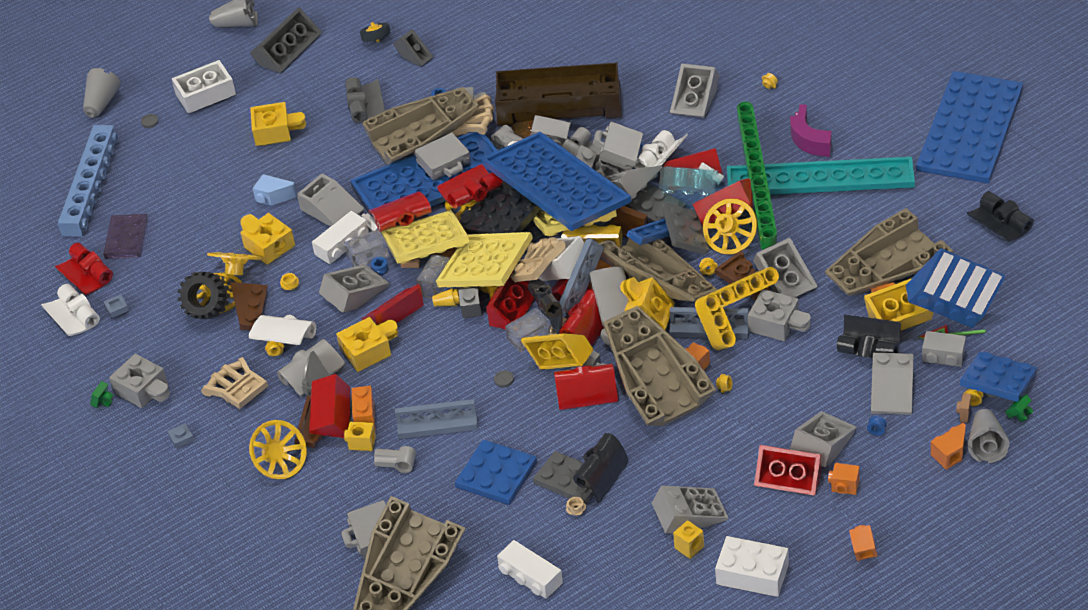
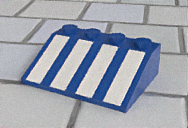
[906,248,1005,328]

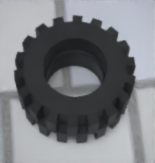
[178,272,230,319]

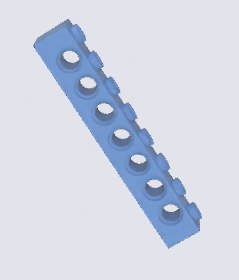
[58,125,118,237]

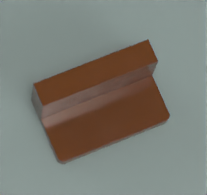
[607,206,648,239]

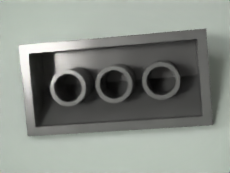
[249,7,322,73]

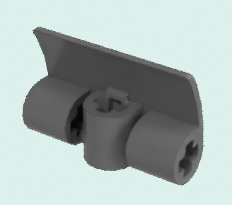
[345,77,385,123]

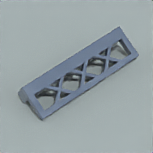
[559,238,604,315]
[670,307,748,339]
[395,399,478,439]

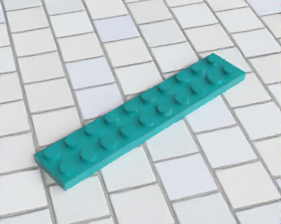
[727,157,915,195]

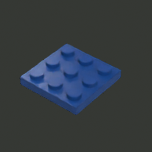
[960,352,1037,402]
[455,439,537,505]

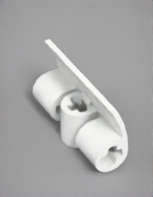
[634,130,688,169]
[41,284,100,336]
[249,315,316,345]

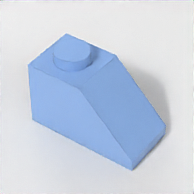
[252,174,297,206]

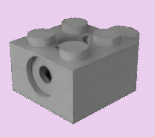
[748,289,811,341]
[109,354,170,408]

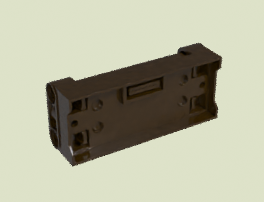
[495,62,622,127]

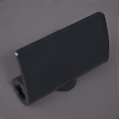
[967,191,1034,242]
[528,279,563,334]
[837,315,901,358]
[573,433,629,503]

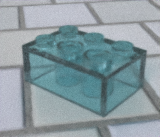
[659,166,719,196]

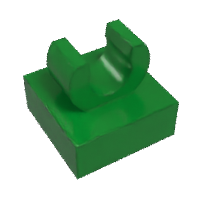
[90,381,113,408]
[1005,394,1033,422]

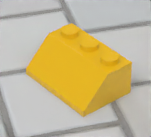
[562,225,622,248]
[864,278,934,331]
[521,334,594,370]

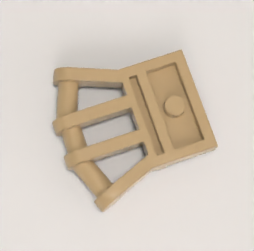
[451,95,494,136]
[510,237,566,282]
[201,357,268,409]

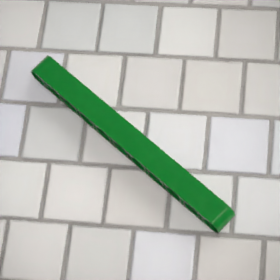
[737,101,777,250]

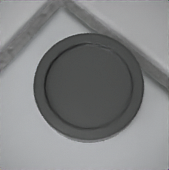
[141,114,159,128]
[494,370,514,388]

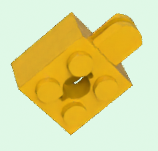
[250,102,306,146]
[240,213,295,265]
[620,277,675,330]
[336,317,399,372]

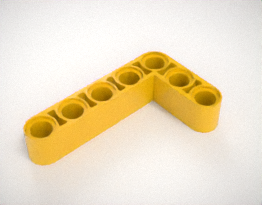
[695,267,779,351]

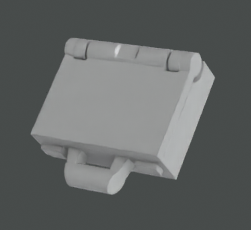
[593,122,643,171]
[415,133,471,181]
[341,500,386,559]

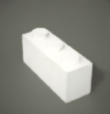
[312,211,369,264]
[497,540,563,599]

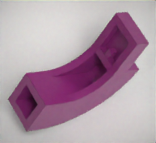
[790,104,832,157]

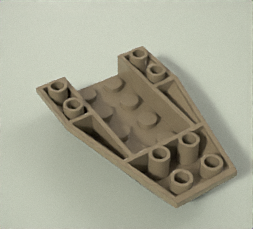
[362,87,479,165]
[825,208,953,296]
[599,238,717,301]
[603,306,716,426]
[353,496,466,610]

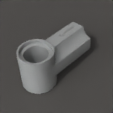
[491,125,524,148]
[374,446,416,473]

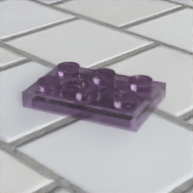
[103,214,148,259]

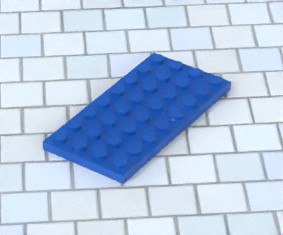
[916,71,1023,184]
[481,131,631,231]
[350,132,497,218]

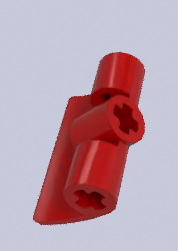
[437,164,502,209]
[368,191,432,232]
[55,242,113,295]
[560,290,604,347]
[554,364,618,410]

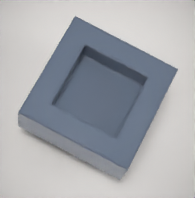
[104,294,129,318]
[167,423,194,449]

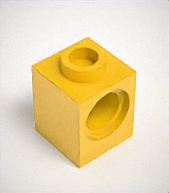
[344,422,376,451]
[673,520,704,559]

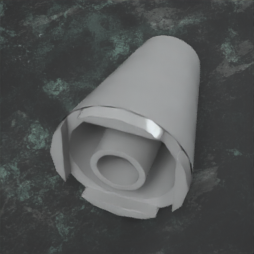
[209,0,258,27]
[83,68,121,118]
[968,409,1009,463]

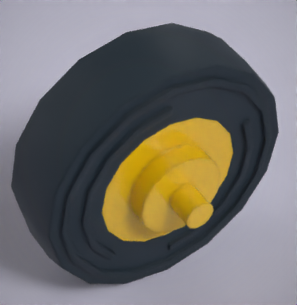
[360,22,391,42]

